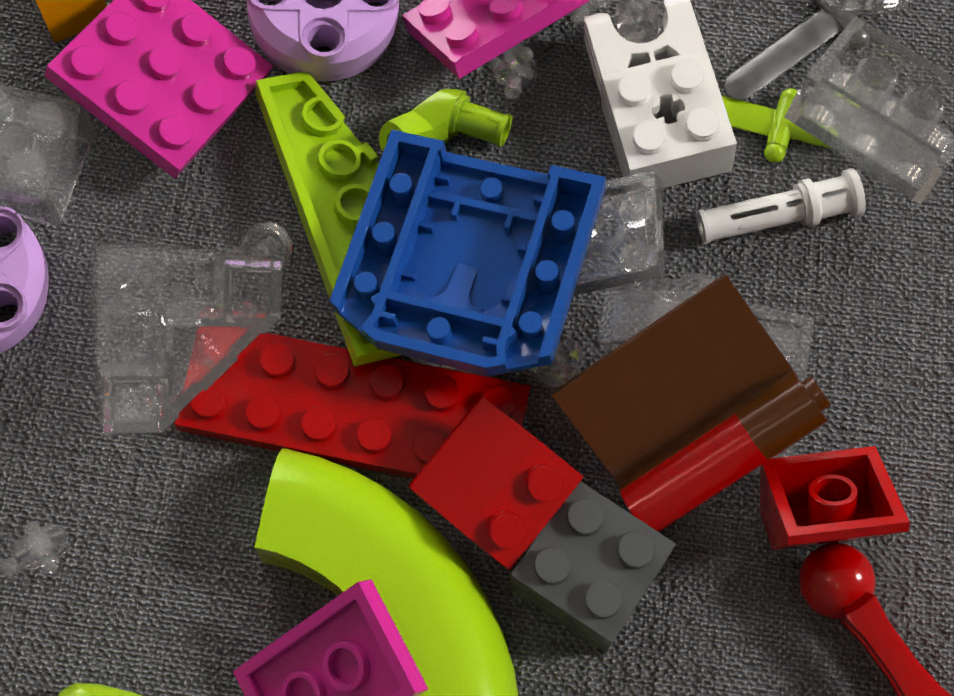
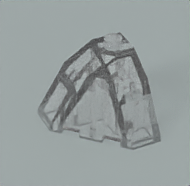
[90,243,283,434]

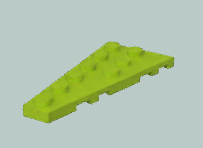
[255,72,400,367]

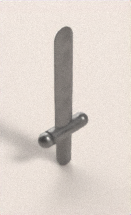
[725,0,875,100]

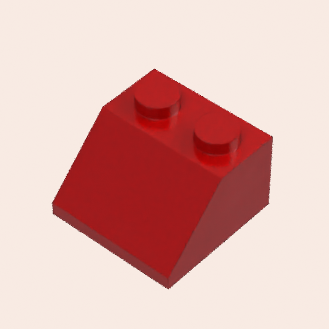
[408,396,584,570]
[759,446,910,550]

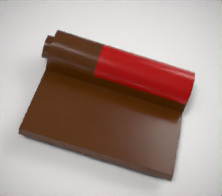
[551,273,832,532]

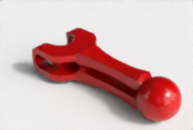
[799,543,952,696]

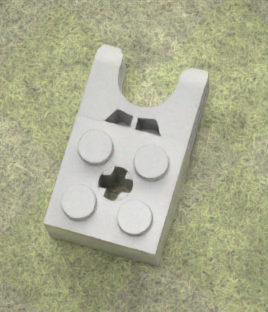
[584,0,737,197]

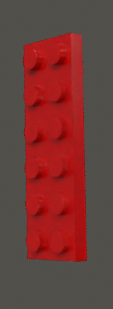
[174,320,531,479]

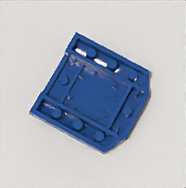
[329,130,606,376]

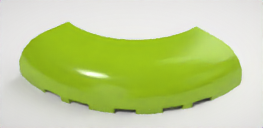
[254,448,519,696]

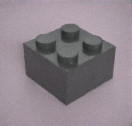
[509,482,676,654]

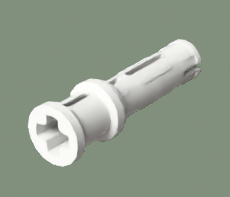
[696,168,866,244]

